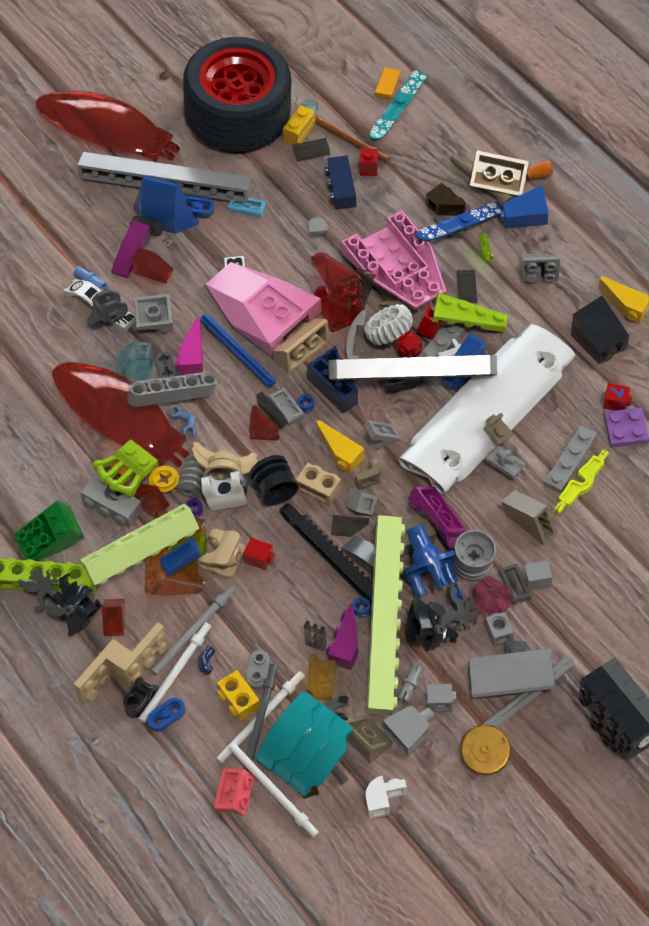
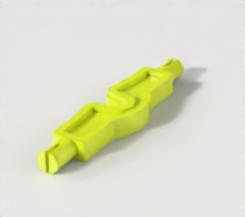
[553,449,609,515]

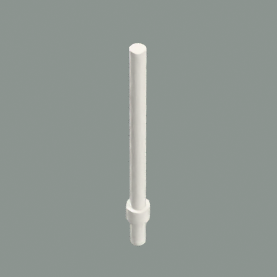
[138,622,211,723]
[216,671,305,764]
[228,743,319,838]

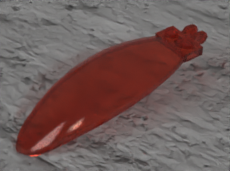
[35,91,180,162]
[52,362,190,467]

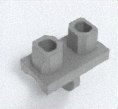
[486,446,525,480]

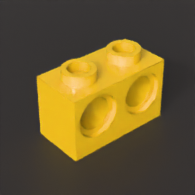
[216,670,260,722]

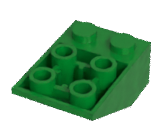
[14,501,85,561]

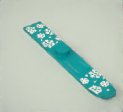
[370,69,428,140]

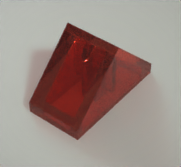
[249,405,280,441]
[102,598,125,636]

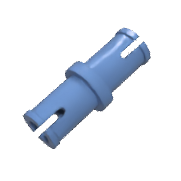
[73,266,108,291]

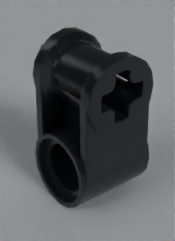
[123,677,158,718]

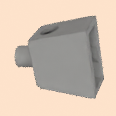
[383,706,435,757]

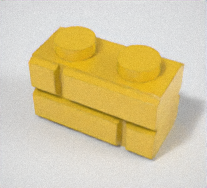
[283,105,316,147]

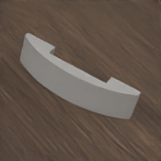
[346,310,367,382]

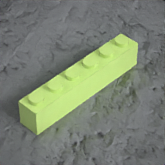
[80,504,200,585]

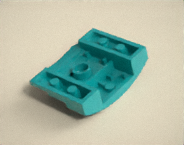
[255,691,355,797]

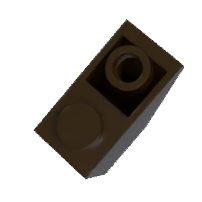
[426,183,466,216]

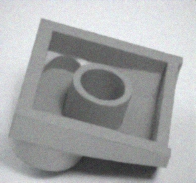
[133,294,173,333]

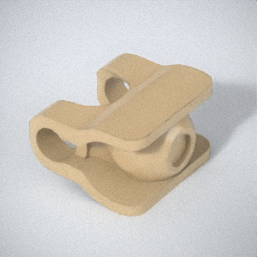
[196,529,246,578]

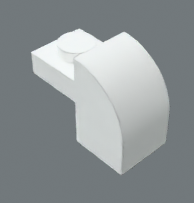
[366,776,407,819]

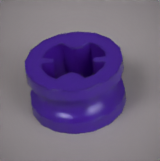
[185,499,203,518]

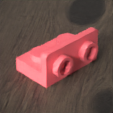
[214,769,254,815]

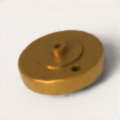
[460,724,511,776]

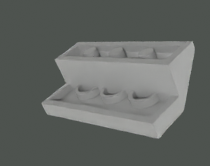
[470,648,555,698]

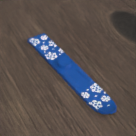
[415,201,503,241]

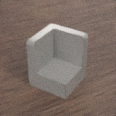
[346,488,378,515]
[525,560,552,591]

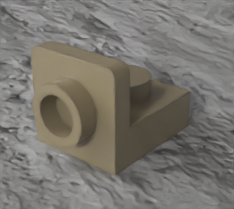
[483,413,514,446]
[355,458,382,490]

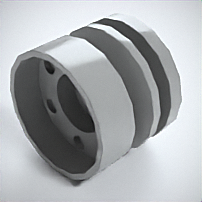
[452,530,496,582]

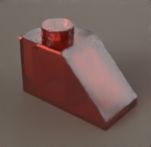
[131,247,173,284]
[133,483,170,516]

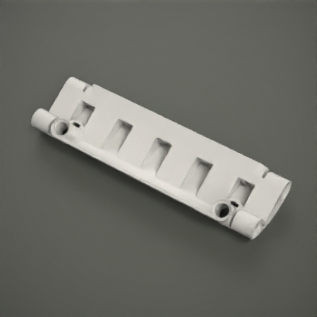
[398,324,575,494]

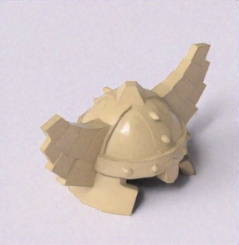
[191,442,258,480]

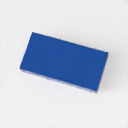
[160,538,201,576]

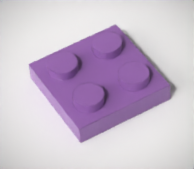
[604,408,649,448]

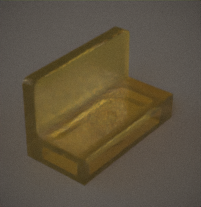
[306,654,337,701]

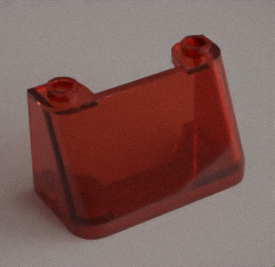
[310,253,364,333]

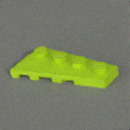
[432,292,508,332]

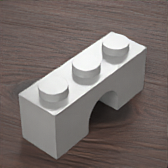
[80,476,143,528]

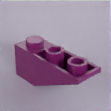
[326,603,359,671]

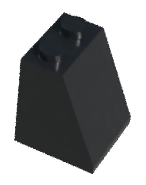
[571,296,629,364]

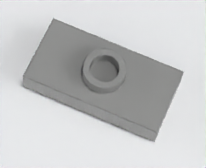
[269,387,305,426]

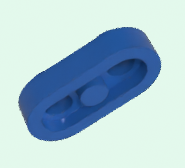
[185,196,215,217]
[147,698,185,732]

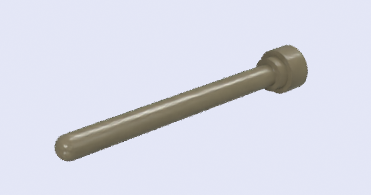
[450,155,513,208]

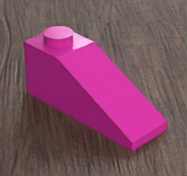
[176,318,203,375]

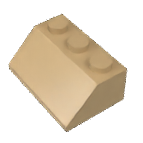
[470,151,529,196]
[273,319,329,374]

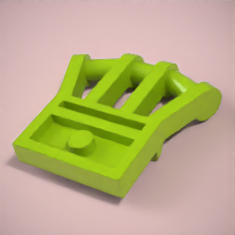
[92,439,159,498]

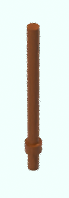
[315,115,390,163]

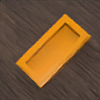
[375,67,401,99]

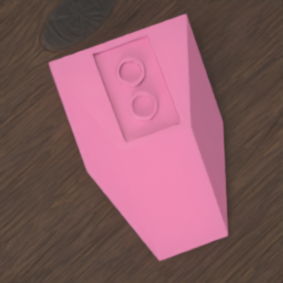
[341,210,446,309]
[206,262,322,357]

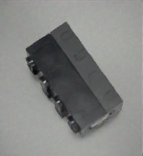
[578,657,649,760]

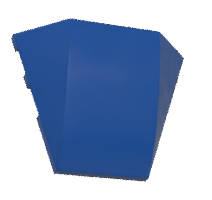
[133,176,199,234]

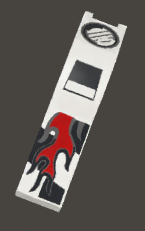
[63,279,136,332]

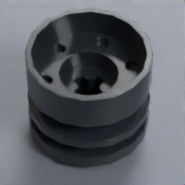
[249,455,299,506]

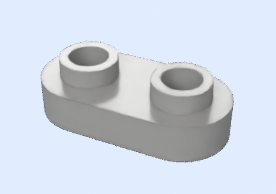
[247,650,270,690]

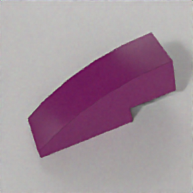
[111,220,151,279]

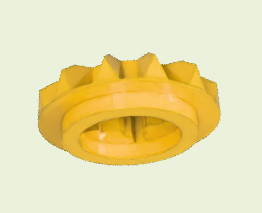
[149,466,179,494]

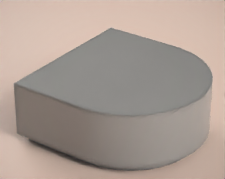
[308,217,327,236]

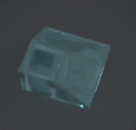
[114,342,154,386]

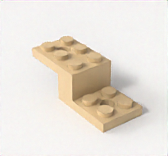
[74,622,168,706]

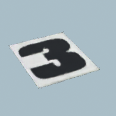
[224,256,245,267]

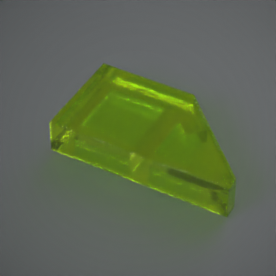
[479,233,493,261]

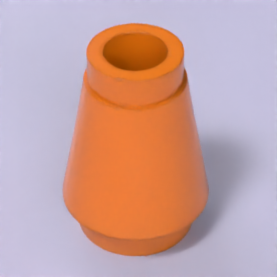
[527,160,553,180]

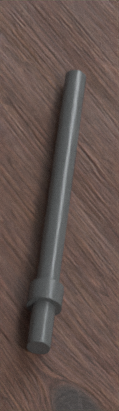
[243,664,278,773]

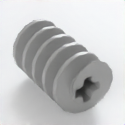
[177,455,205,499]

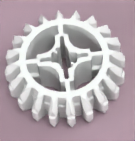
[364,304,414,345]

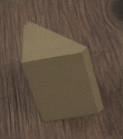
[345,715,394,764]

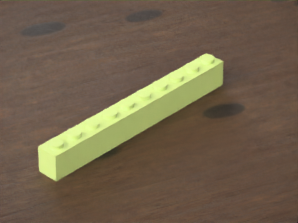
[366,515,405,715]

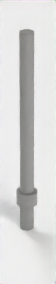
[151,585,236,675]

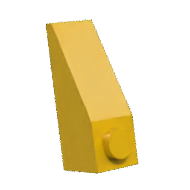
[599,276,649,323]
[316,420,365,474]

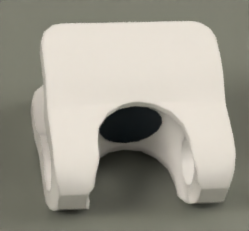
[201,471,247,510]

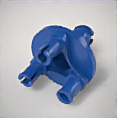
[402,524,459,596]

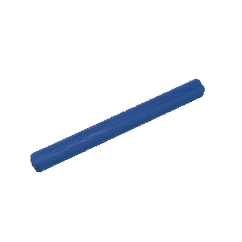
[200,314,276,387]

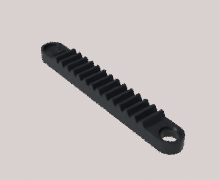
[279,503,373,607]

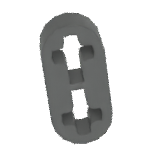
[156,351,176,378]

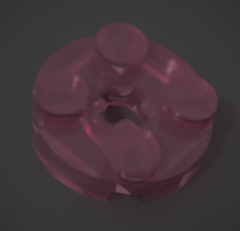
[472,576,511,615]

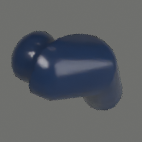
[197,646,216,675]

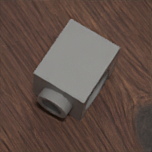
[485,612,513,647]
[427,684,456,712]

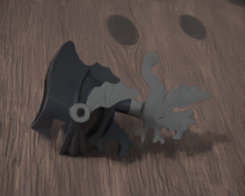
[18,568,102,636]
[407,587,484,651]

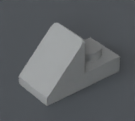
[364,420,401,451]

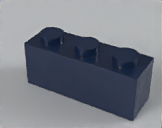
[324,155,357,210]

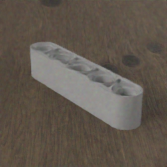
[127,372,218,407]

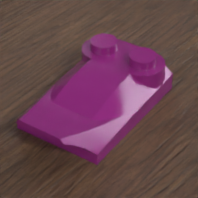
[408,486,467,550]

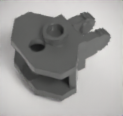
[87,290,128,328]

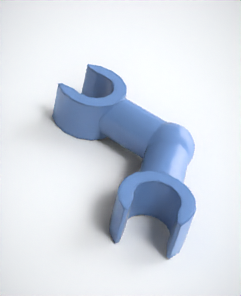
[169,406,196,438]

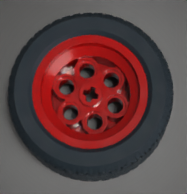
[183,37,292,152]

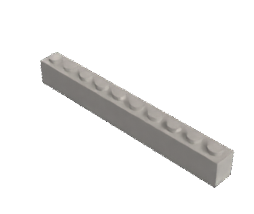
[77,152,253,203]

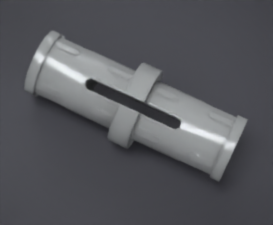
[397,663,424,705]

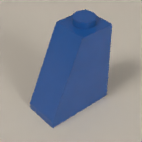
[500,186,548,229]
[442,333,485,392]

